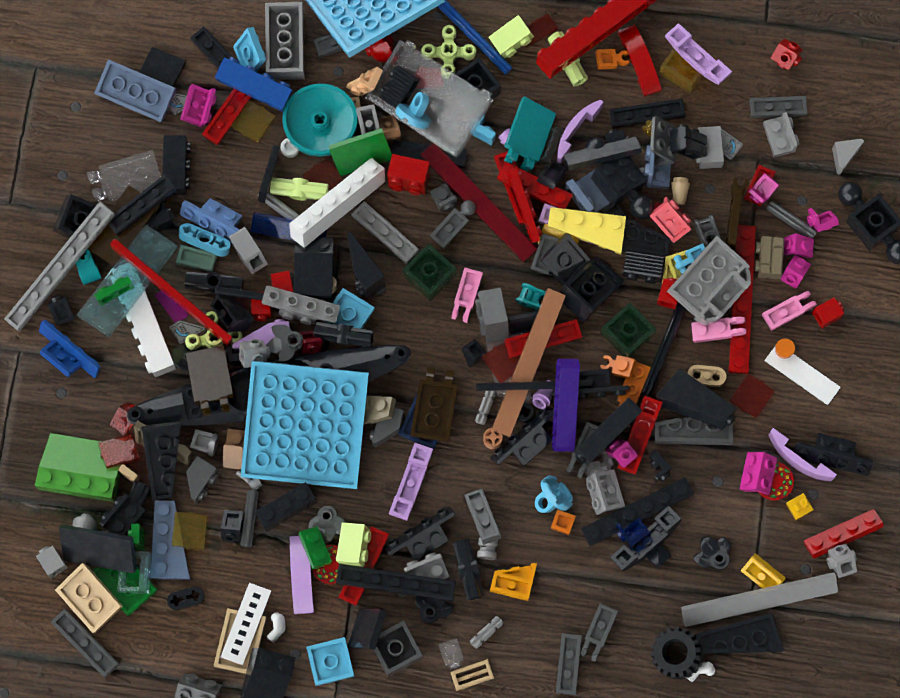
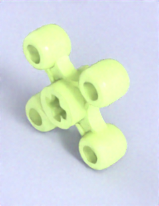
[421,25,477,80]
[185,311,243,350]

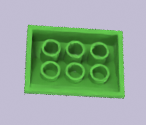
[35,433,127,502]

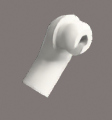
[686,662,715,682]

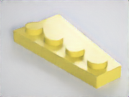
[548,207,626,255]

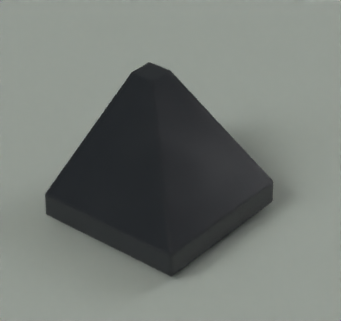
[461,339,487,368]
[646,545,671,569]

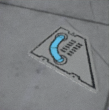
[169,93,187,115]
[721,129,743,160]
[170,321,205,344]

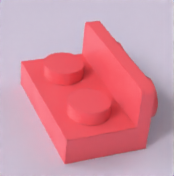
[650,196,691,243]

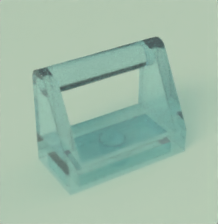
[117,551,152,594]

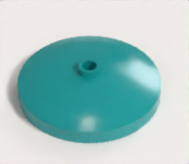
[282,84,358,157]

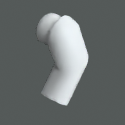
[266,612,286,643]

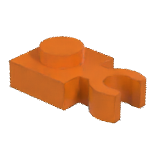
[595,49,629,69]
[600,355,637,379]

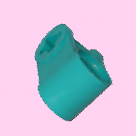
[76,249,102,285]
[515,283,546,311]

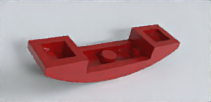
[617,25,662,97]
[617,395,663,475]

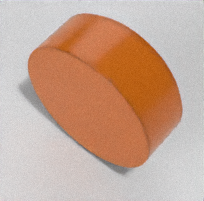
[775,338,795,359]

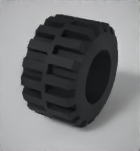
[650,627,704,680]

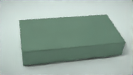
[176,245,218,273]

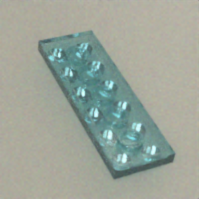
[77,225,177,338]

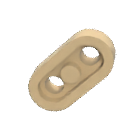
[687,365,726,387]

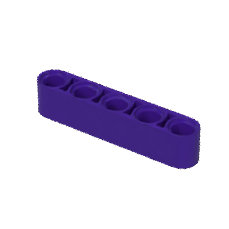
[552,359,580,452]

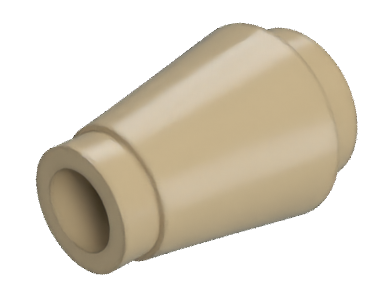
[671,177,690,205]

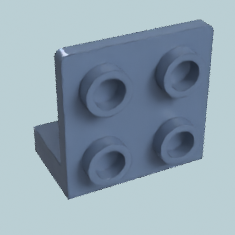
[644,145,671,189]
[565,170,610,213]

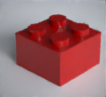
[387,154,430,196]

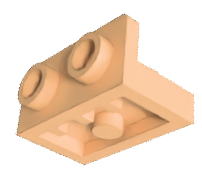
[346,67,383,96]

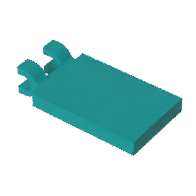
[504,97,556,172]

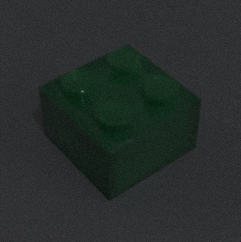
[403,244,457,301]
[601,302,656,358]

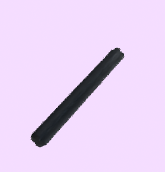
[641,302,686,397]

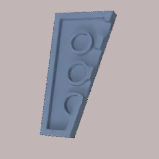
[150,500,191,580]

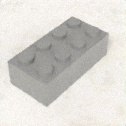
[265,2,305,80]

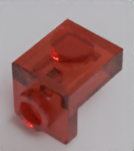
[109,403,135,436]

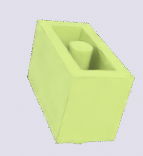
[489,15,534,59]
[336,523,371,568]

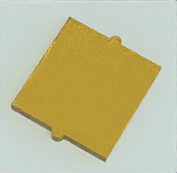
[232,101,275,143]
[171,512,207,550]

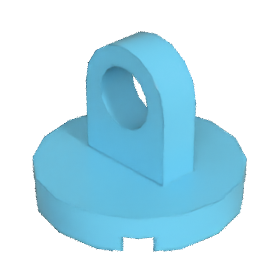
[395,92,431,129]
[535,475,573,513]

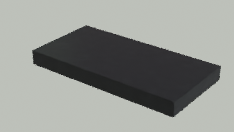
[59,524,137,574]

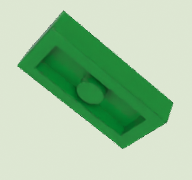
[94,276,135,306]
[128,524,145,550]
[298,526,332,569]

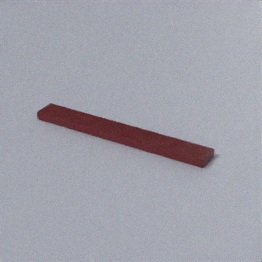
[420,142,537,263]

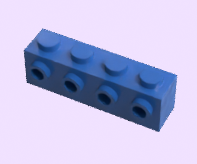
[215,57,293,112]

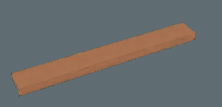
[491,288,566,437]

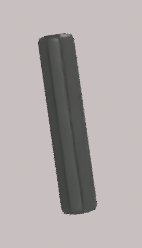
[766,201,817,239]
[240,490,259,548]

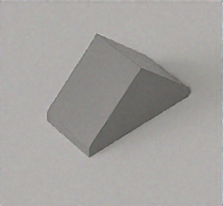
[832,139,864,175]

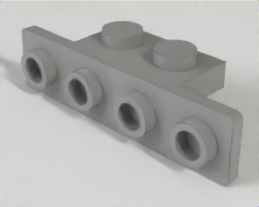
[262,286,340,325]

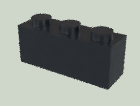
[162,135,191,195]
[255,482,317,532]

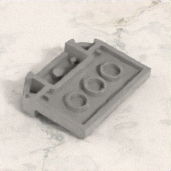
[667,236,751,325]

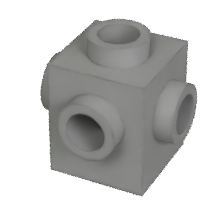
[239,339,270,368]
[827,544,857,578]

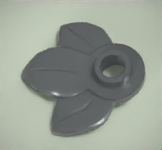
[266,325,303,362]
[308,505,346,545]

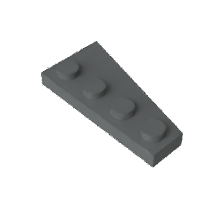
[655,417,733,445]

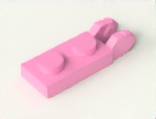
[451,268,483,323]
[762,291,817,331]
[691,316,746,343]

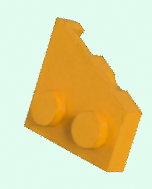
[490,563,537,601]

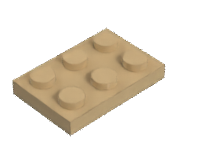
[55,563,123,633]
[213,608,266,674]

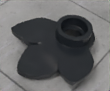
[693,537,731,570]
[415,596,454,624]

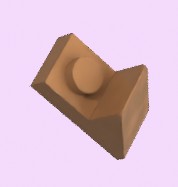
[378,114,401,144]
[223,429,245,470]

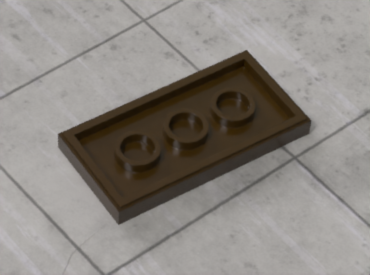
[88,185,160,268]

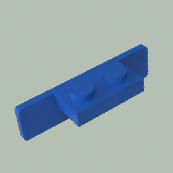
[39,319,100,378]

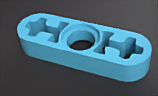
[179,223,230,257]

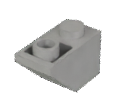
[229,227,268,274]

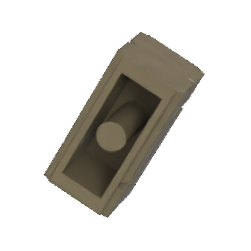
[754,236,784,280]

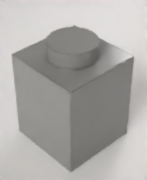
[36,545,68,579]

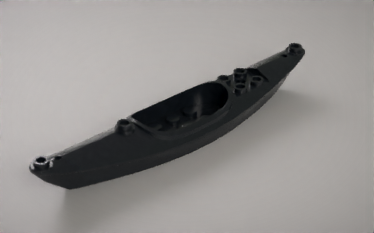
[127,345,411,426]

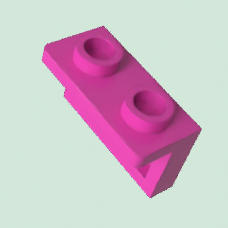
[180,84,217,127]
[740,452,777,495]

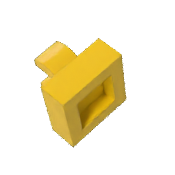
[786,493,814,520]

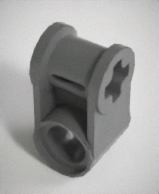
[693,214,721,248]

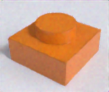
[551,509,576,535]

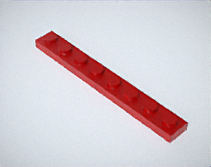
[728,225,756,374]

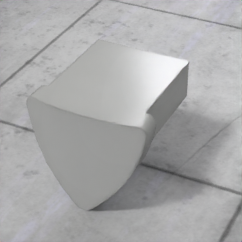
[190,429,219,457]

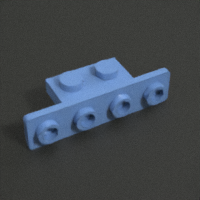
[180,198,242,243]

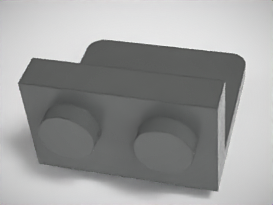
[650,116,677,167]
[174,673,222,698]

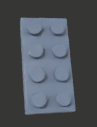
[94,59,177,123]

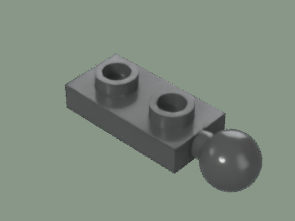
[430,200,476,249]

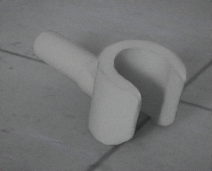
[236,471,262,490]

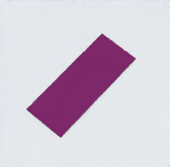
[155,291,188,323]

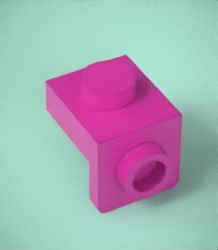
[748,173,780,203]
[807,208,839,232]
[783,233,814,259]
[780,255,811,289]
[605,439,637,467]

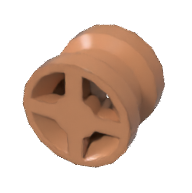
[483,428,503,450]

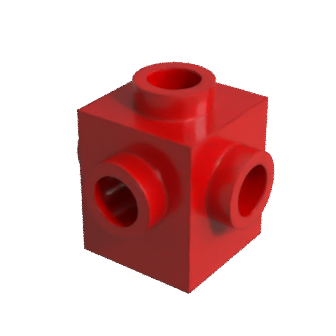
[771,38,803,70]

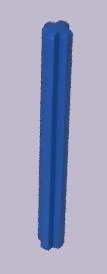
[437,0,512,74]

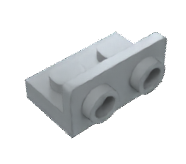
[763,112,799,157]
[586,470,625,515]
[404,552,450,579]

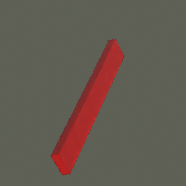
[110,239,232,346]

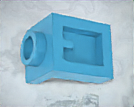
[471,114,496,146]

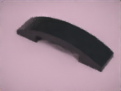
[610,506,682,571]

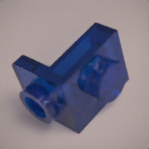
[615,518,650,546]

